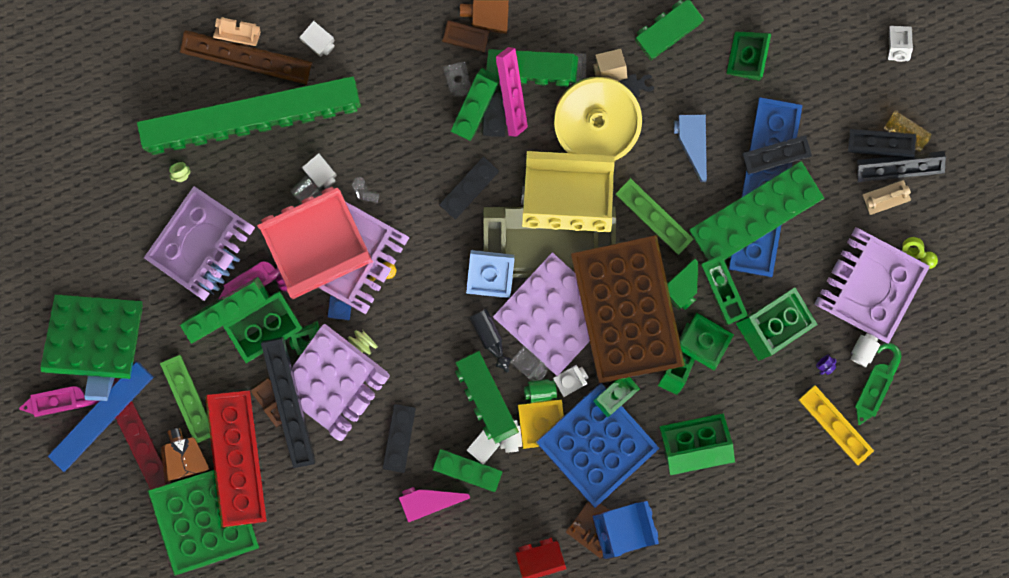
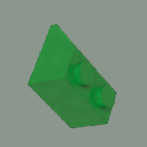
[667,259,698,310]

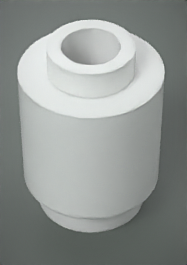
[851,333,880,367]
[500,420,522,453]

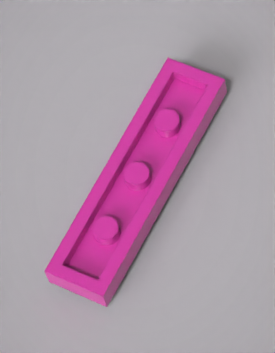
[496,47,528,137]

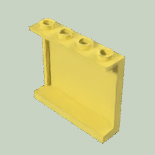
[522,151,615,232]

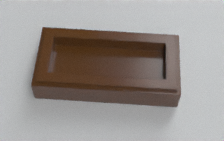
[442,20,490,53]

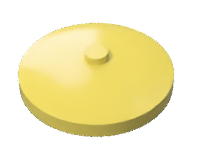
[554,77,642,161]

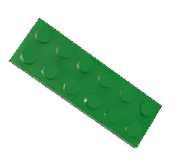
[689,161,824,261]

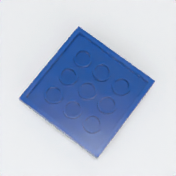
[536,383,659,508]

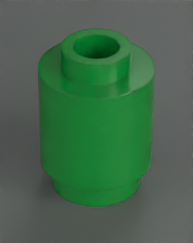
[524,379,557,403]

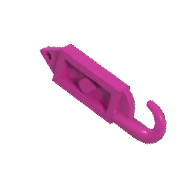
[219,261,281,299]
[19,386,99,417]

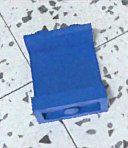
[593,501,659,559]

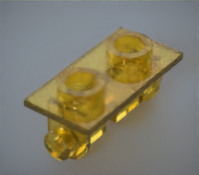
[883,111,932,152]

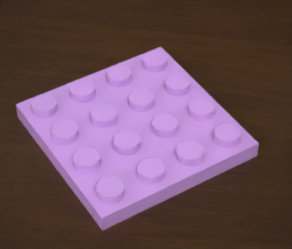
[493,252,590,376]

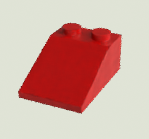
[515,538,566,578]

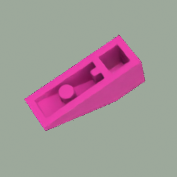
[399,487,470,522]

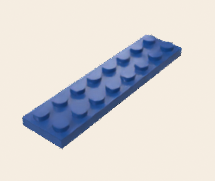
[728,98,803,277]

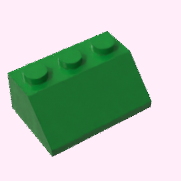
[223,291,303,363]
[659,413,735,475]

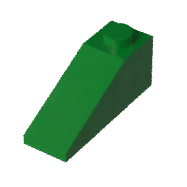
[701,255,748,325]
[658,323,695,395]

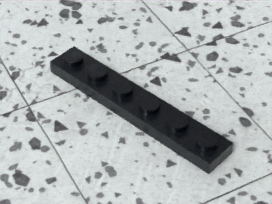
[261,337,316,468]

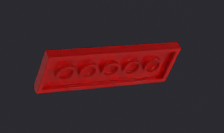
[205,390,267,527]

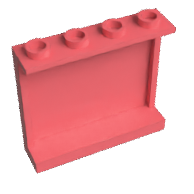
[257,187,373,299]

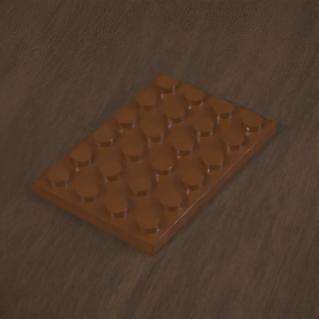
[571,235,685,383]

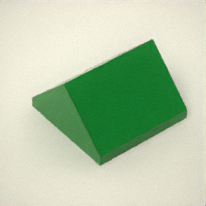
[727,32,771,81]

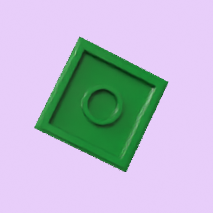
[680,312,734,370]

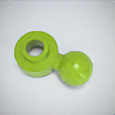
[902,237,938,269]

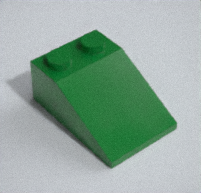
[736,287,818,361]

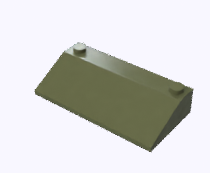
[484,207,616,278]

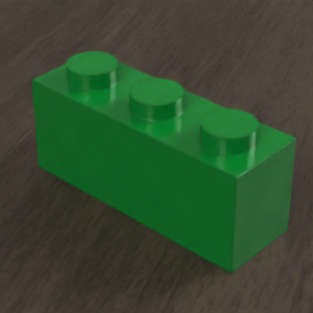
[635,0,704,61]
[451,68,500,141]
[433,449,503,492]

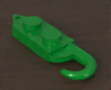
[854,343,901,425]

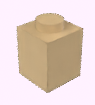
[593,49,628,81]

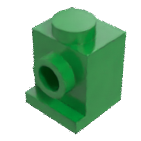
[289,321,320,355]

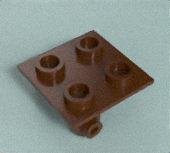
[566,502,610,559]

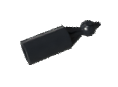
[469,309,511,373]

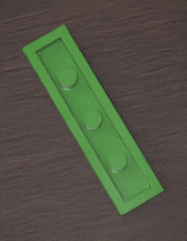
[615,178,693,255]
[160,355,210,443]

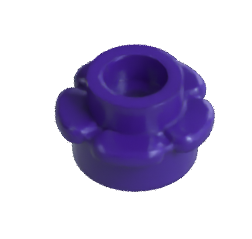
[816,355,836,375]

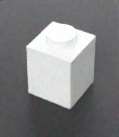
[299,21,335,57]
[302,154,337,189]
[467,430,500,464]

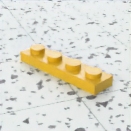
[798,385,874,465]

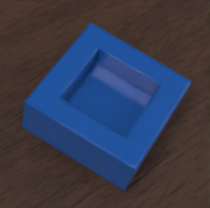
[328,296,352,320]

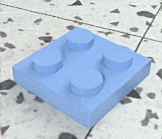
[466,250,515,298]

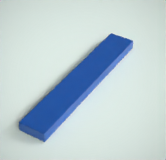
[48,362,154,472]

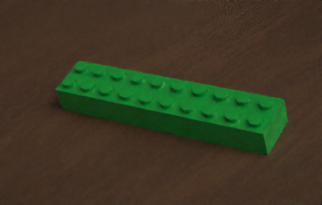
[137,76,361,155]

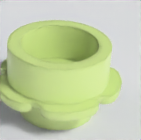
[169,162,190,182]

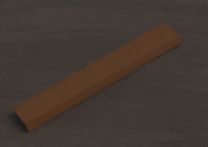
[180,30,312,85]

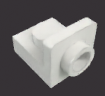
[888,26,913,62]
[553,365,588,397]

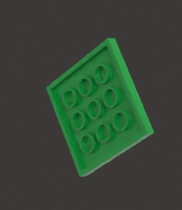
[40,295,143,379]
[147,470,259,576]

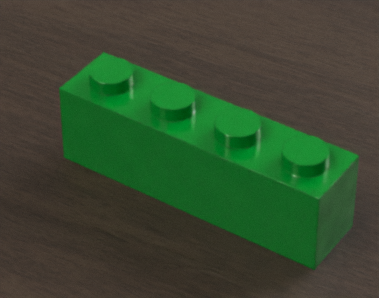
[487,49,578,87]
[180,277,269,344]
[455,351,519,444]

